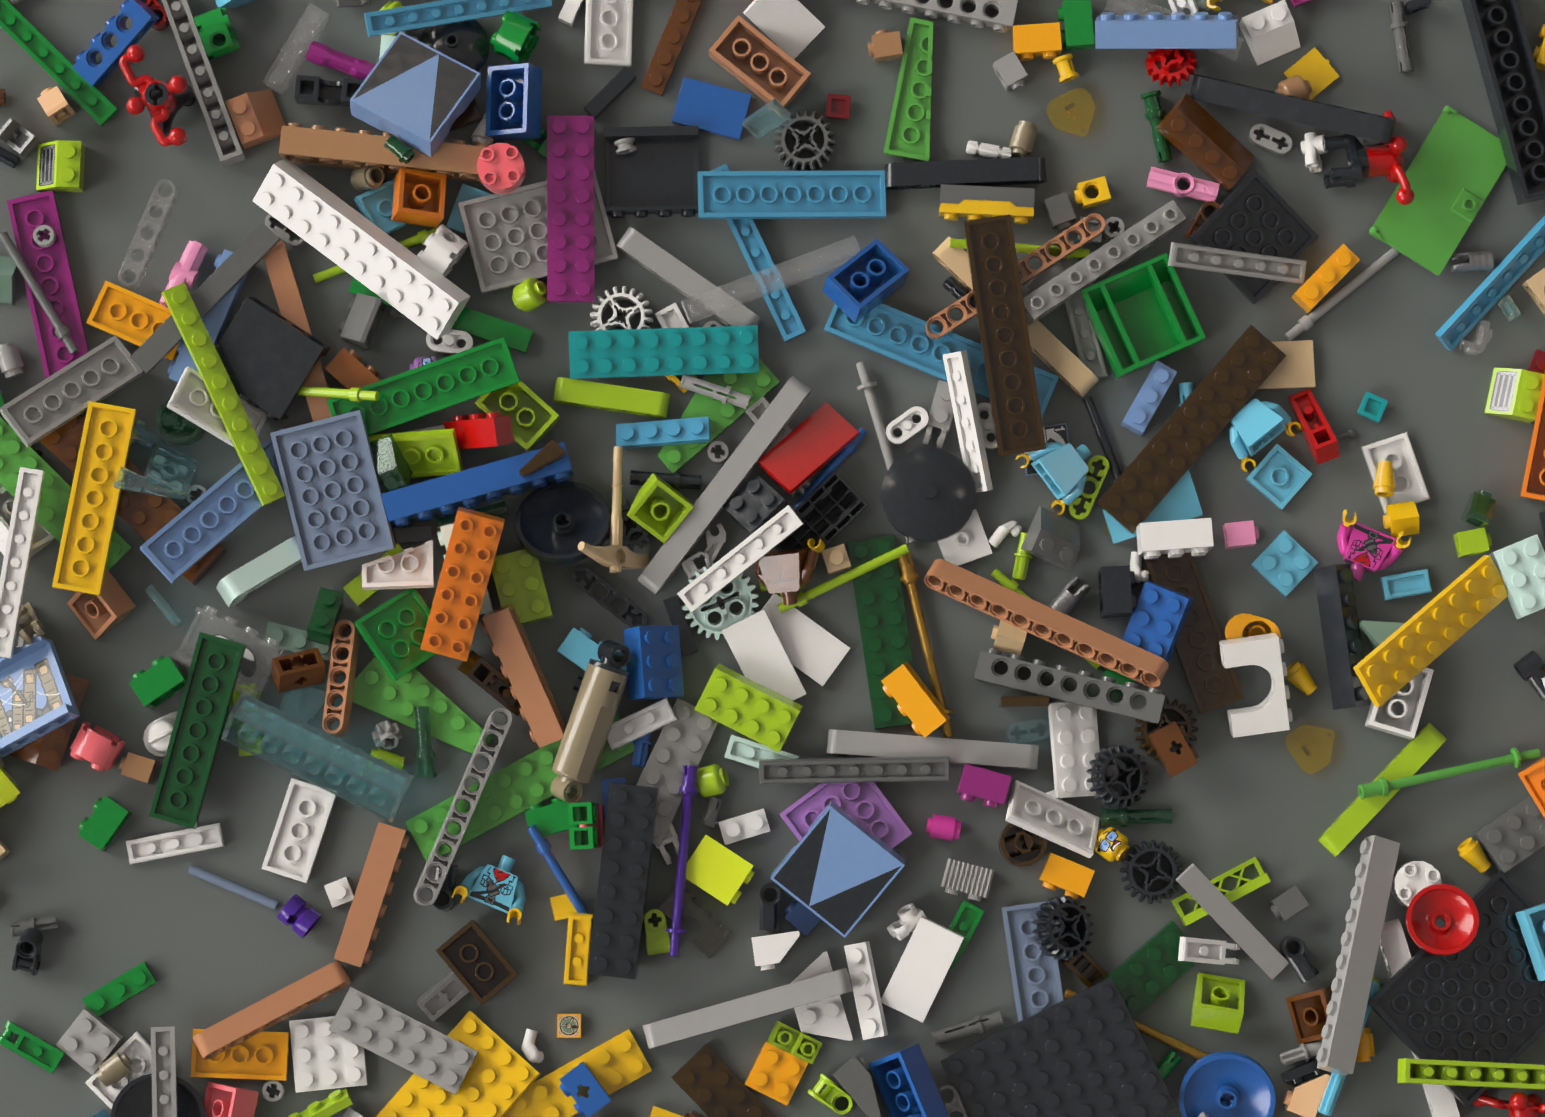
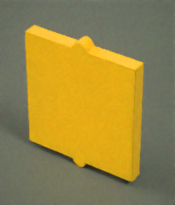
[1283,47,1339,100]

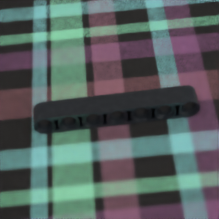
[884,157,1047,190]

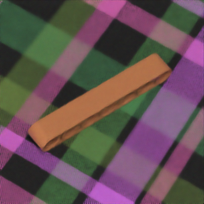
[193,960,351,1060]

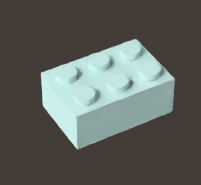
[1489,534,1545,620]

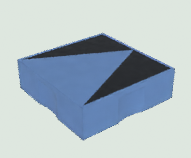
[350,31,481,157]
[770,800,906,938]

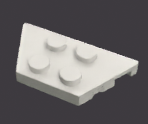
[791,951,853,1041]

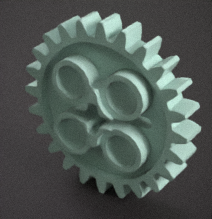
[682,563,759,640]

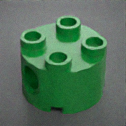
[194,7,240,61]
[490,11,542,64]

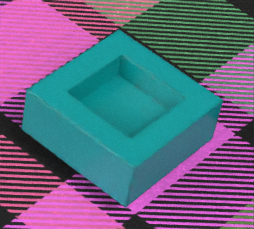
[1356,392,1388,423]

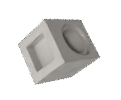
[992,51,1028,91]

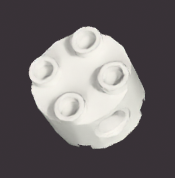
[417,224,468,277]
[1391,861,1442,908]

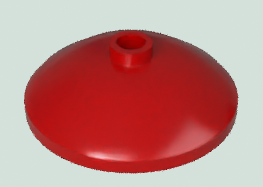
[1406,884,1479,956]

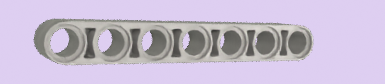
[616,227,761,326]

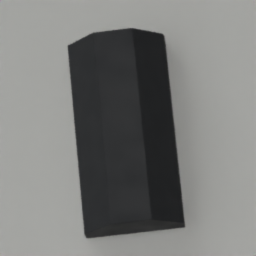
[776,471,868,554]

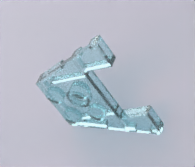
[113,419,198,500]

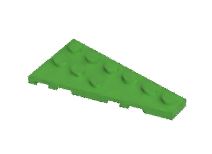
[658,358,780,473]
[341,656,493,754]

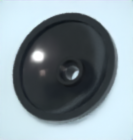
[420,20,489,72]

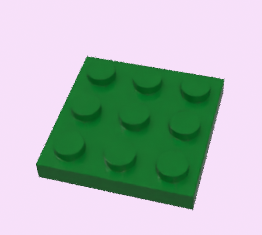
[354,588,437,682]

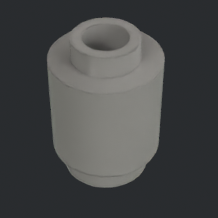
[0,342,24,379]

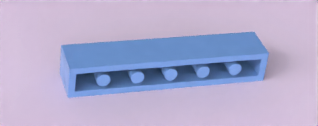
[1095,12,1238,49]
[167,249,250,384]

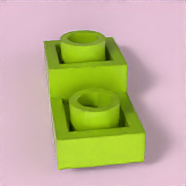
[767,1020,823,1064]

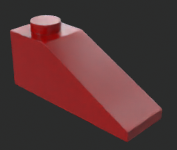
[1288,388,1340,465]

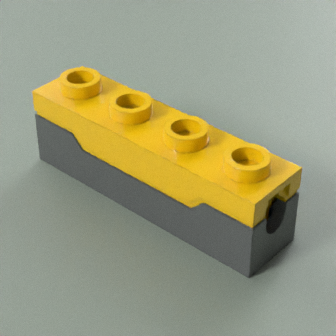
[939,184,1035,224]

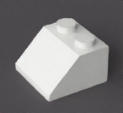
[1239,0,1301,66]
[752,931,800,971]

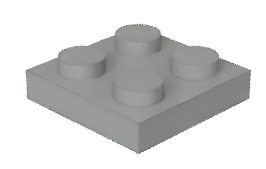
[56,1007,123,1075]

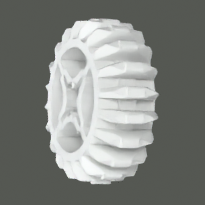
[590,286,653,331]

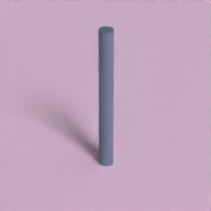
[188,864,279,910]

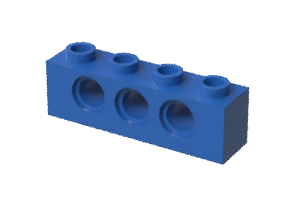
[72,0,160,86]

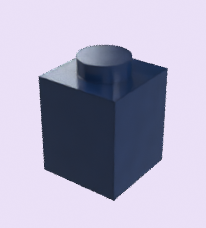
[784,901,822,937]

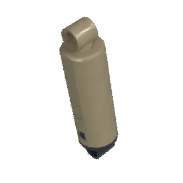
[551,640,630,803]

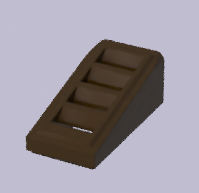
[519,440,567,478]
[1061,951,1109,988]

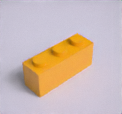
[1291,243,1360,313]
[881,662,951,738]

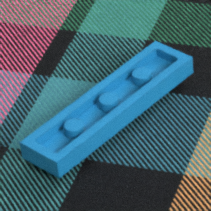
[616,416,711,449]

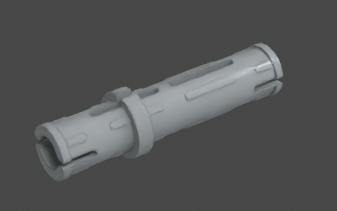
[679,374,751,410]

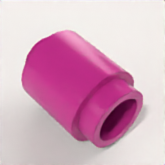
[926,814,961,841]

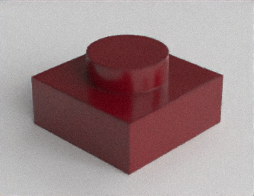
[825,93,851,120]
[1527,349,1545,374]

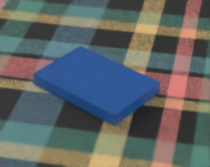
[672,77,752,141]

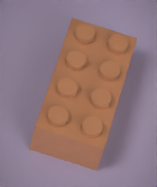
[709,15,811,114]

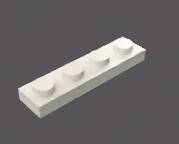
[844,941,888,1040]

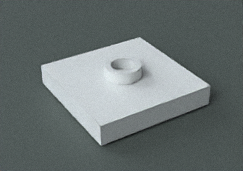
[937,509,992,566]

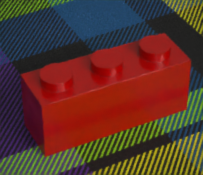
[444,411,514,449]

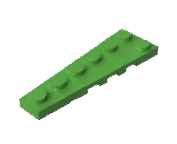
[883,17,933,162]

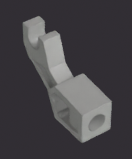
[681,523,727,579]

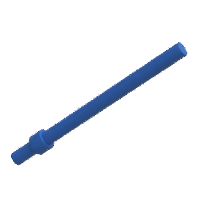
[792,427,867,511]
[527,824,594,931]

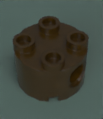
[998,823,1047,867]

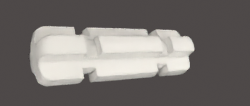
[966,140,1012,159]

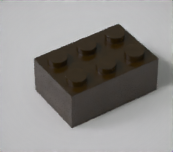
[435,919,520,1006]

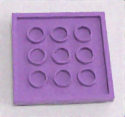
[779,782,913,849]

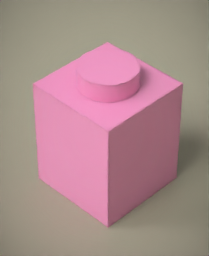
[1223,520,1259,549]

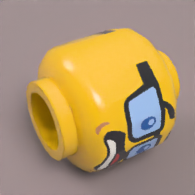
[1094,827,1130,862]

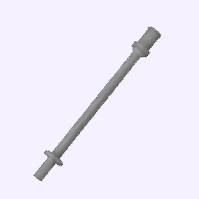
[856,361,917,544]

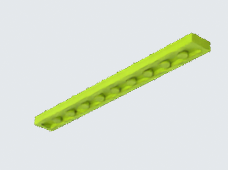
[161,283,285,507]

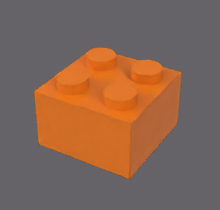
[391,167,447,228]

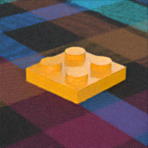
[744,1042,808,1106]

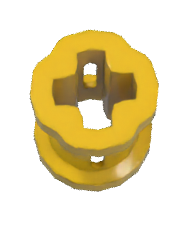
[1052,54,1079,83]

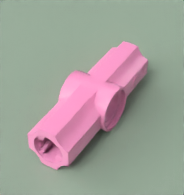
[1146,166,1220,202]
[160,240,208,309]

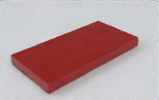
[758,402,859,495]

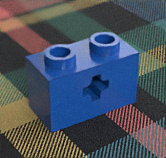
[559,1061,612,1117]

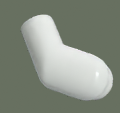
[988,521,1022,548]
[1130,552,1149,584]
[521,1028,544,1064]

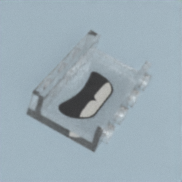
[171,605,285,700]

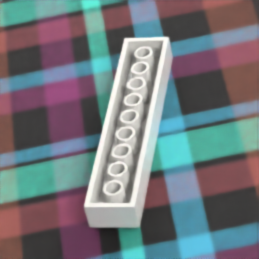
[253,158,471,339]

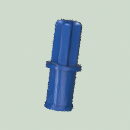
[632,733,652,767]

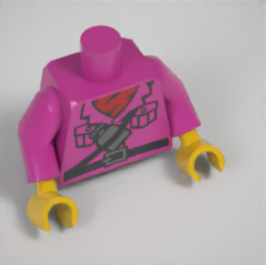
[1337,509,1412,582]

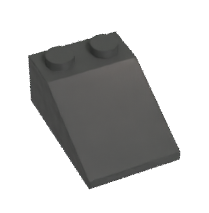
[832,1056,881,1117]

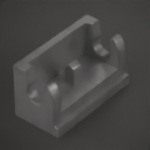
[416,970,469,1022]

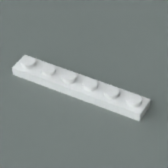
[943,350,993,493]
[677,505,804,612]

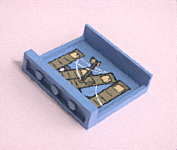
[0,636,80,758]

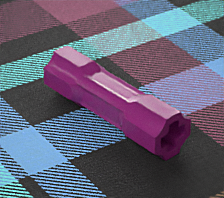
[306,41,376,79]

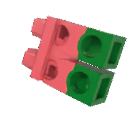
[568,802,605,850]

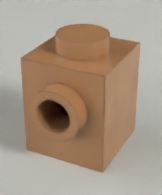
[867,30,903,63]

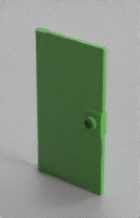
[1368,106,1506,276]

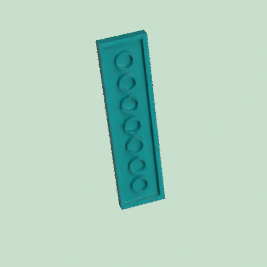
[569,325,759,379]

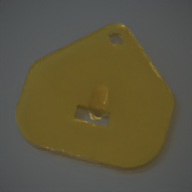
[1046,88,1096,137]
[1285,725,1335,774]

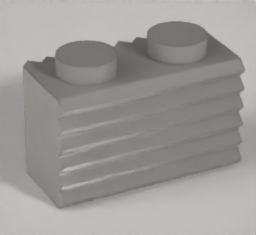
[940,858,995,902]

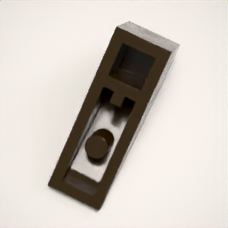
[457,651,521,716]

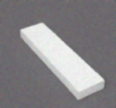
[126,823,225,865]

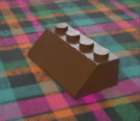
[1156,93,1254,191]
[10,673,89,771]

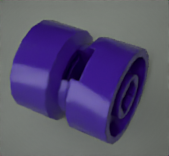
[277,894,322,939]

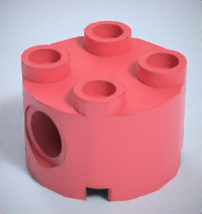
[477,143,526,195]
[70,722,126,772]

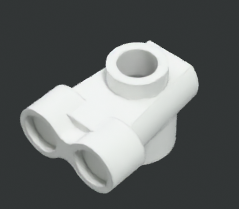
[1301,132,1328,173]
[887,903,927,941]

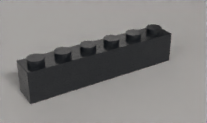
[1313,564,1370,710]

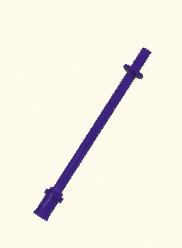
[666,765,699,957]

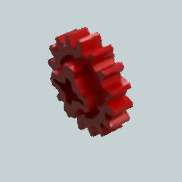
[1145,49,1197,87]

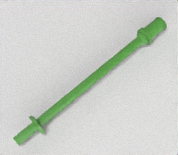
[1358,747,1541,800]

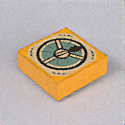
[557,1014,581,1038]

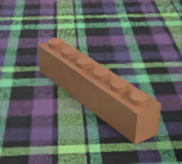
[481,603,566,748]
[334,822,410,968]

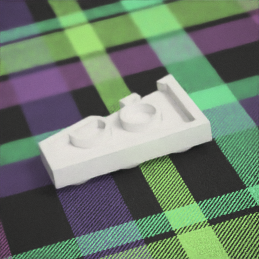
[362,540,434,590]

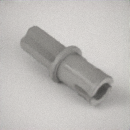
[1280,1039,1323,1066]

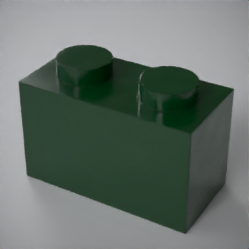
[307,587,344,646]

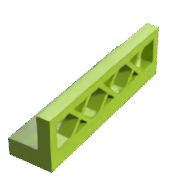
[1171,856,1271,926]

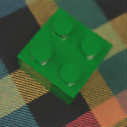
[129,656,187,709]

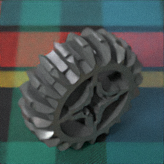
[773,110,836,171]

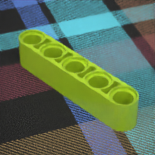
[553,377,670,418]

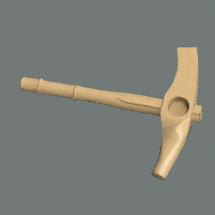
[578,446,650,573]

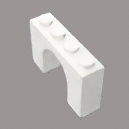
[1219,633,1293,738]

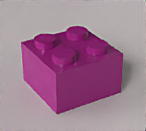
[956,764,1012,809]

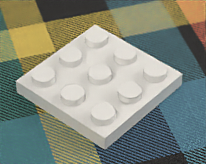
[289,1016,368,1093]

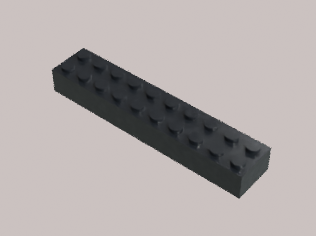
[1461,0,1545,205]

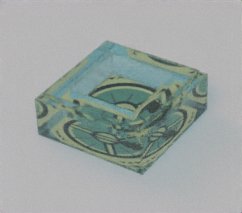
[1498,294,1521,322]

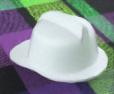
[143,711,178,757]

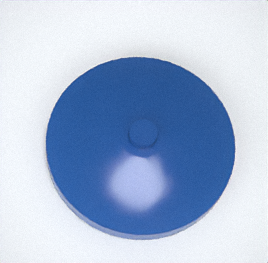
[1179,1051,1276,1117]

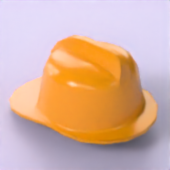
[1225,613,1281,640]

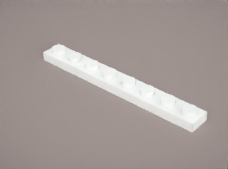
[0,467,45,659]

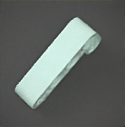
[216,536,302,608]

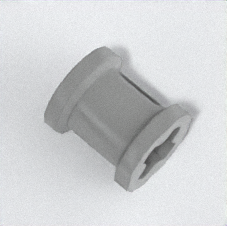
[1103,217,1125,241]

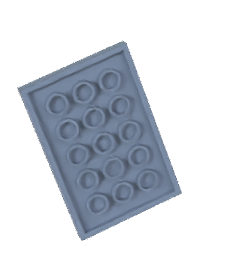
[270,410,396,571]

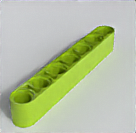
[1318,722,1447,857]

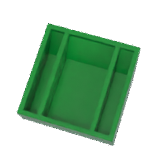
[1081,253,1206,380]

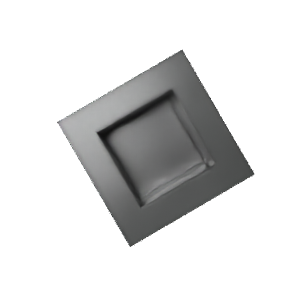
[1043,192,1076,231]
[1270,885,1309,921]

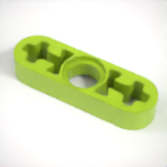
[1068,455,1109,520]

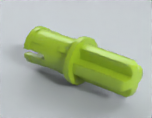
[1012,532,1033,580]

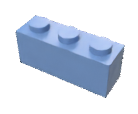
[1120,361,1177,437]

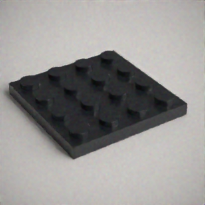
[1189,170,1319,304]

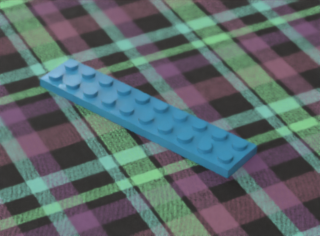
[824,303,1059,418]

